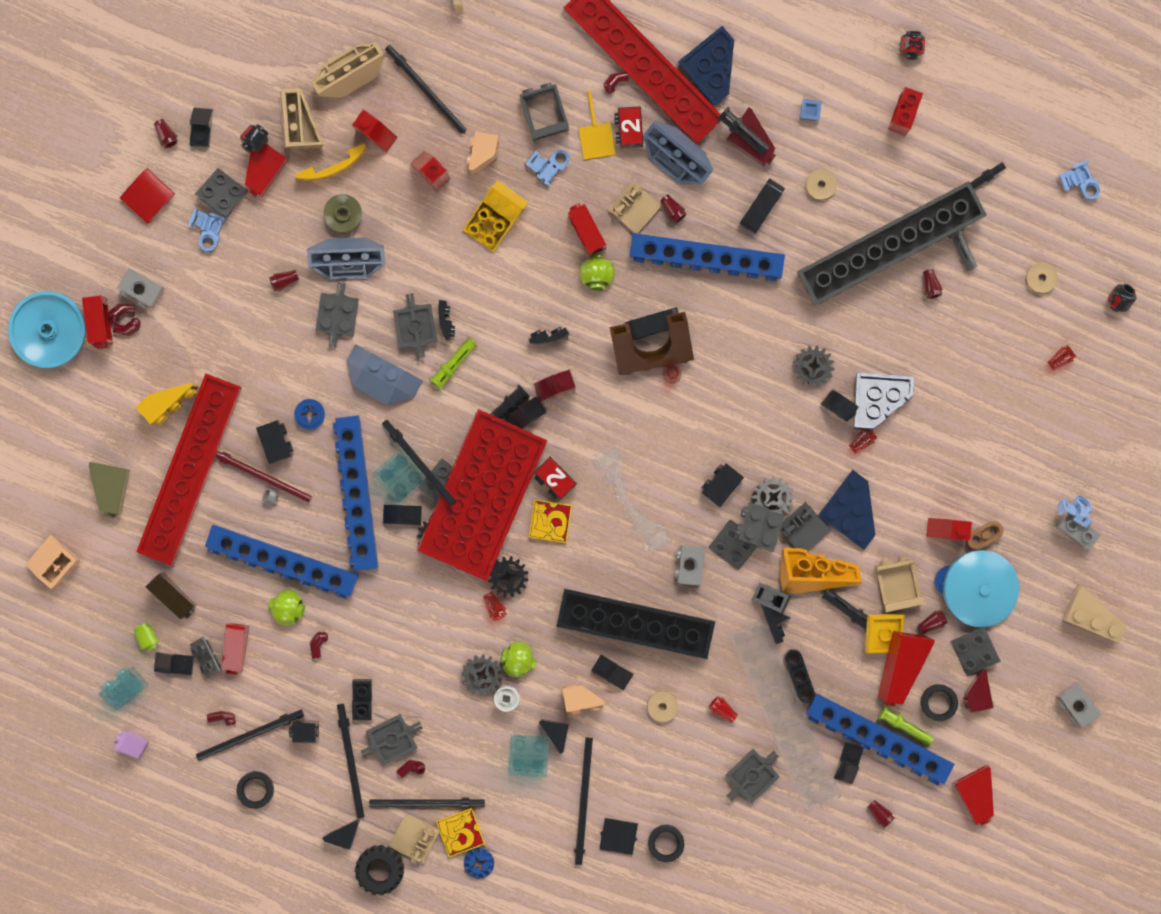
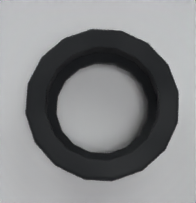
[921,684,958,721]
[236,771,274,809]
[648,824,685,862]

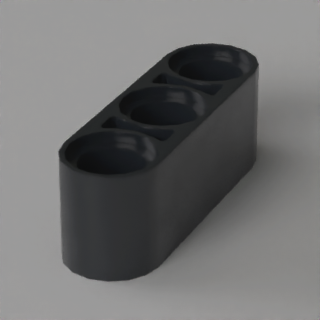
[739,178,785,234]
[624,307,679,341]
[784,649,815,703]

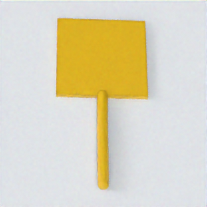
[579,90,616,160]

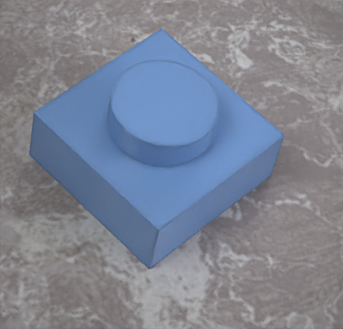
[800,99,822,121]

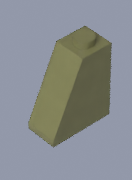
[89,462,130,518]

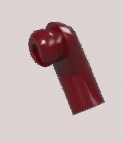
[603,72,629,94]
[108,303,135,323]
[113,318,141,336]
[207,711,236,726]
[396,760,426,778]

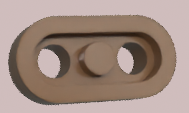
[967,521,1004,549]

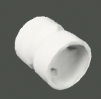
[494,685,519,712]

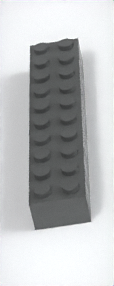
[797,181,987,306]

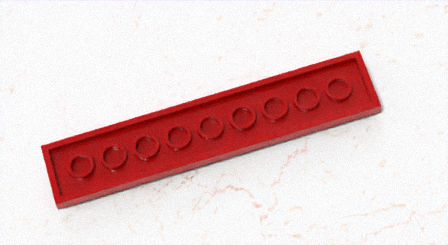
[563,0,721,145]
[136,373,242,566]

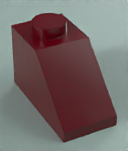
[963,669,994,713]

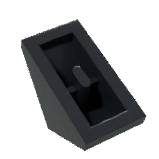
[505,397,547,429]
[539,719,569,754]
[322,819,360,850]

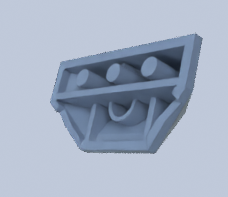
[643,121,713,185]
[307,237,385,280]
[346,345,423,405]

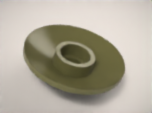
[324,194,362,232]

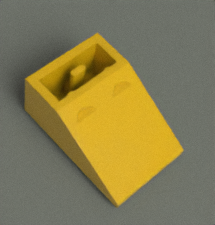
[463,180,529,252]
[135,383,198,426]

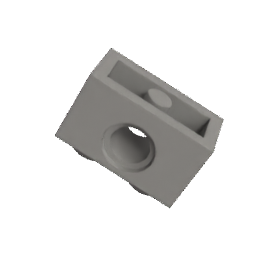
[117,268,165,309]
[1055,512,1101,550]
[674,545,705,586]
[1057,682,1101,728]

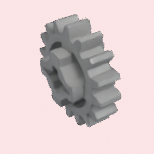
[752,476,794,514]

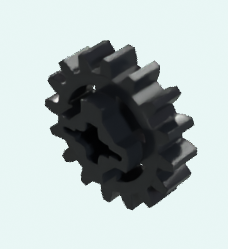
[488,556,529,598]

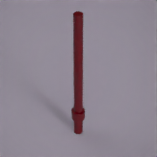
[215,451,312,503]

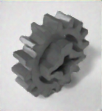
[793,345,835,387]
[461,654,503,696]

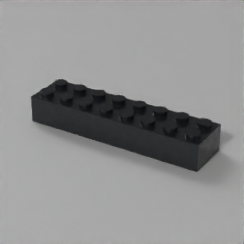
[556,588,716,659]

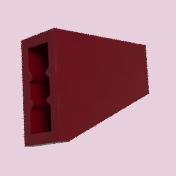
[726,107,776,167]
[534,369,576,401]

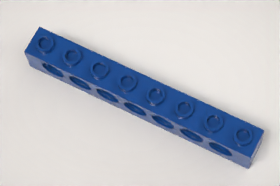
[629,233,785,281]
[333,415,379,571]
[205,525,359,599]
[806,693,955,785]

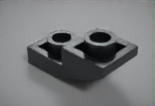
[438,300,456,341]
[528,327,569,344]
[821,389,859,422]
[352,679,372,720]

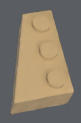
[280,88,324,150]
[1063,585,1127,643]

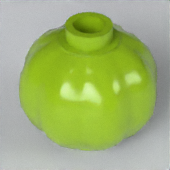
[580,254,615,291]
[268,590,305,626]
[500,641,537,678]

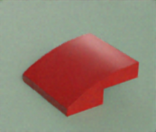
[120,168,175,224]

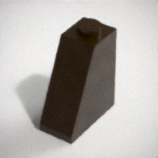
[145,573,196,619]

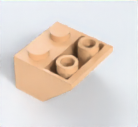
[466,132,499,175]
[26,535,80,589]
[562,684,605,715]

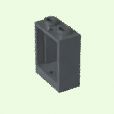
[519,82,569,141]

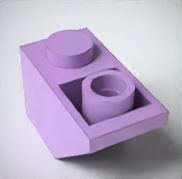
[114,729,150,759]

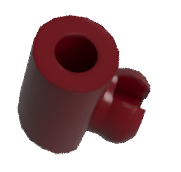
[310,631,328,659]

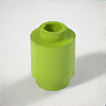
[134,622,159,652]

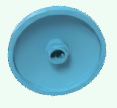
[8,291,86,368]
[943,550,1019,627]

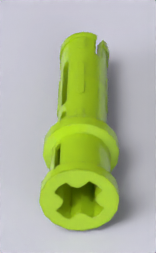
[429,337,477,390]
[877,705,934,747]

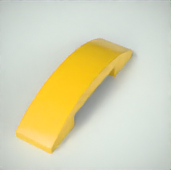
[295,143,368,181]

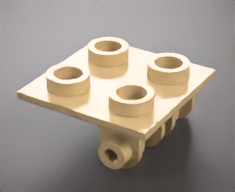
[608,181,661,234]
[389,813,440,864]

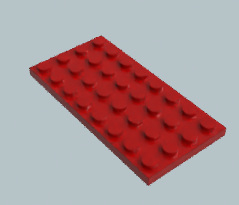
[416,409,548,581]

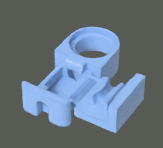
[525,149,570,186]
[1058,161,1100,200]
[188,209,227,252]
[1057,495,1093,528]

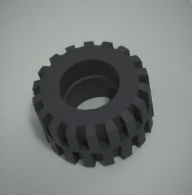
[355,845,404,896]

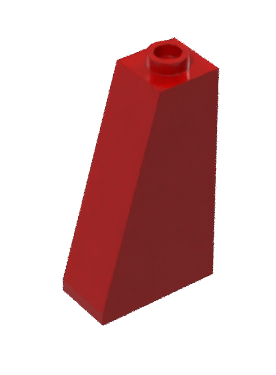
[410,151,450,192]
[878,631,935,706]

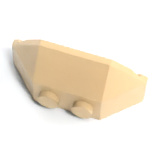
[311,43,385,98]

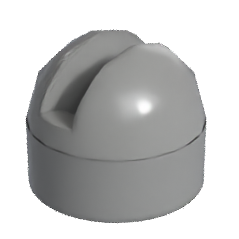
[262,488,279,505]

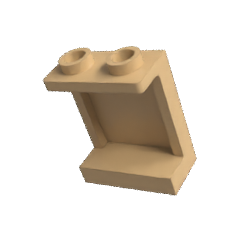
[875,556,924,612]

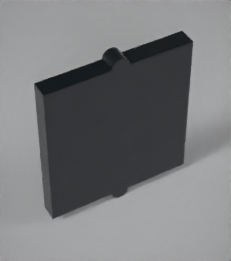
[600,818,638,855]

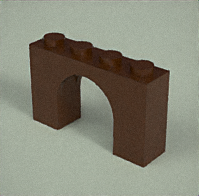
[609,312,694,375]

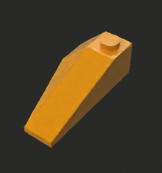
[780,548,862,593]

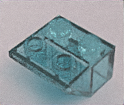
[372,448,426,503]
[98,667,148,710]
[508,735,549,777]

